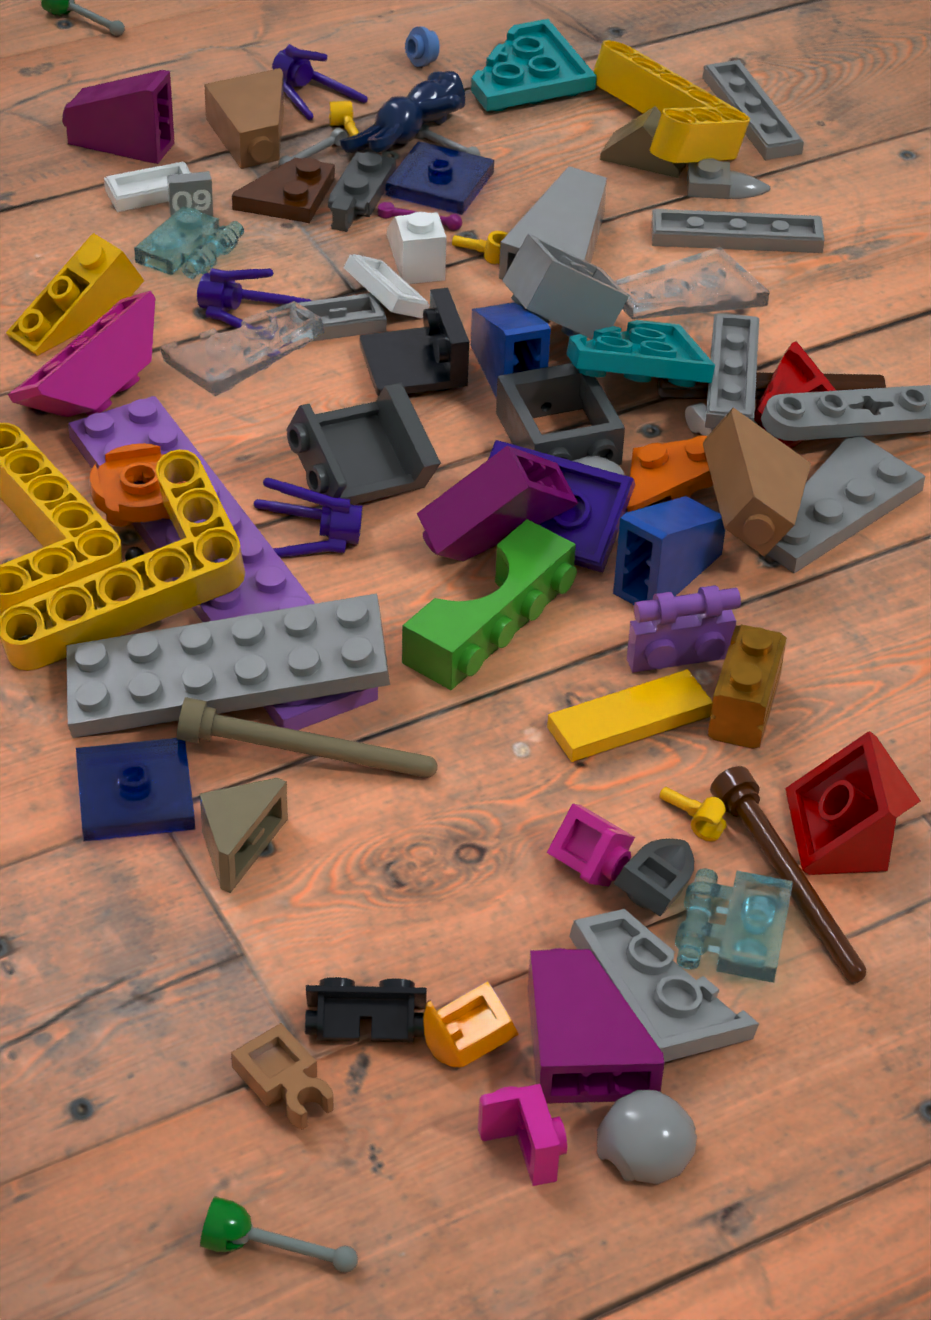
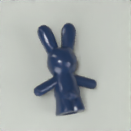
[340,71,465,153]

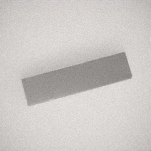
[703,60,804,160]
[651,209,824,253]
[705,313,759,428]

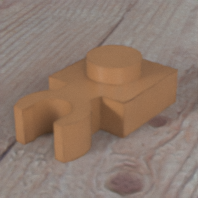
[231,1023,334,1130]

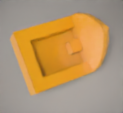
[423,981,519,1067]

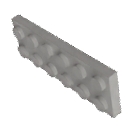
[66,593,390,738]

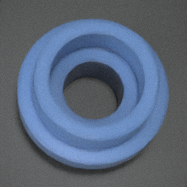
[405,27,440,67]

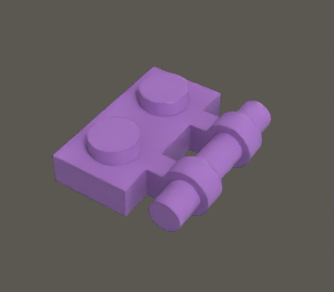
[627,585,741,673]

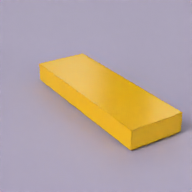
[547,669,712,762]

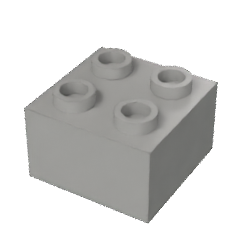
[502,234,629,339]

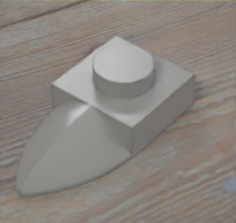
[687,158,770,199]

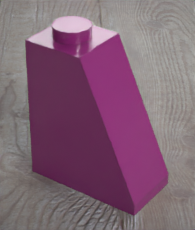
[62,70,175,164]
[417,445,578,562]
[528,948,665,1103]

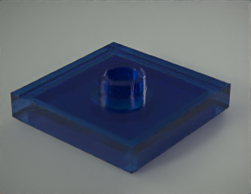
[386,141,495,215]
[76,738,196,841]

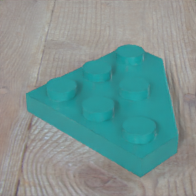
[471,19,597,111]
[566,320,715,387]

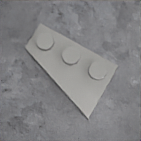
[569,909,759,1062]

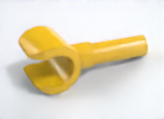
[329,101,359,137]
[452,231,508,264]
[659,787,727,842]

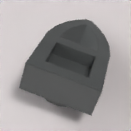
[613,839,694,917]

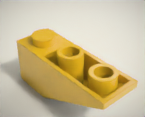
[6,233,145,356]

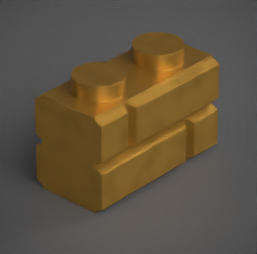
[708,624,787,749]

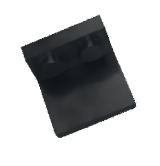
[360,288,469,396]

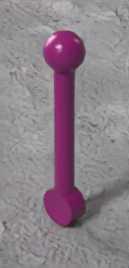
[378,202,463,231]

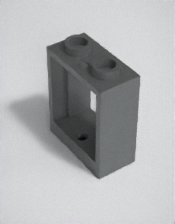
[496,363,625,465]

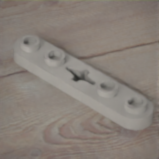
[761,385,931,441]

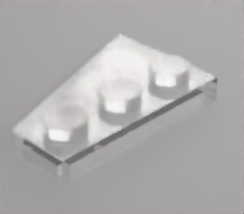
[615,247,770,320]
[160,301,325,396]

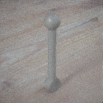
[415,124,480,163]
[278,128,348,166]

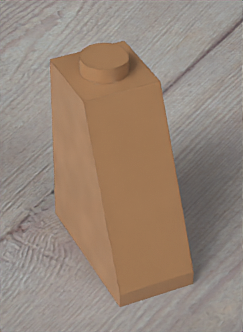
[204,68,284,169]
[703,407,811,557]

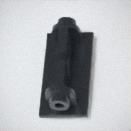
[305,977,427,1043]

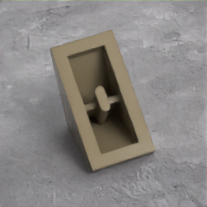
[600,106,686,178]
[200,778,288,893]

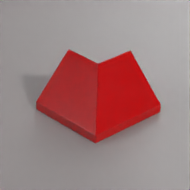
[785,731,921,875]

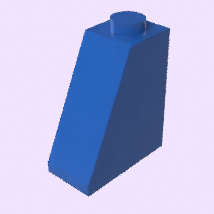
[471,302,551,399]
[613,496,725,605]

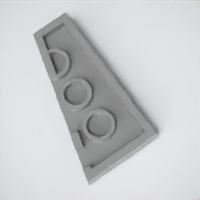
[767,436,925,573]

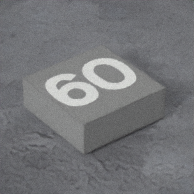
[167,171,213,220]

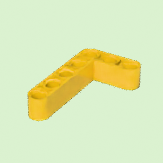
[593,40,750,163]
[0,423,122,616]
[0,449,245,671]

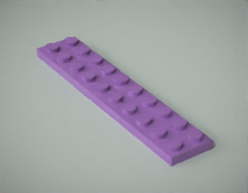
[68,396,378,730]

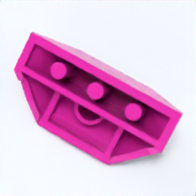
[8,291,155,417]

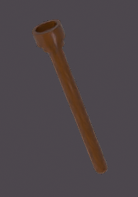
[710,766,866,983]

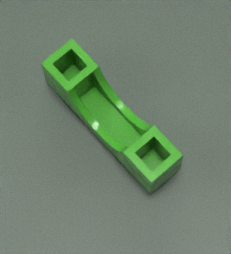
[402,519,577,690]

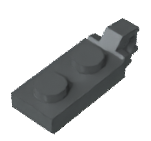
[328,152,396,232]

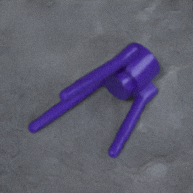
[272,44,368,120]
[197,268,311,344]
[253,478,363,558]

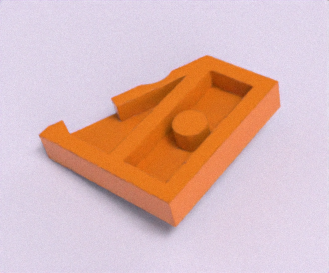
[627,435,713,512]

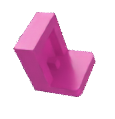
[546,803,635,887]
[478,1084,567,1186]

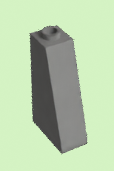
[499,166,607,279]

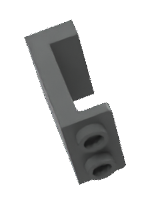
[286,382,441,507]

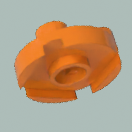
[90,443,187,527]

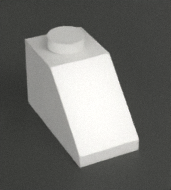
[387,212,446,284]

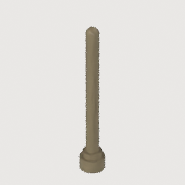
[176,697,438,778]

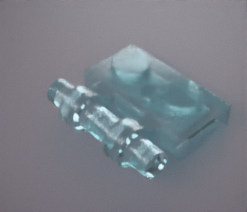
[134,206,244,279]
[675,868,793,983]

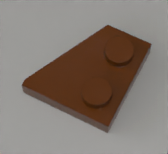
[232,157,335,223]

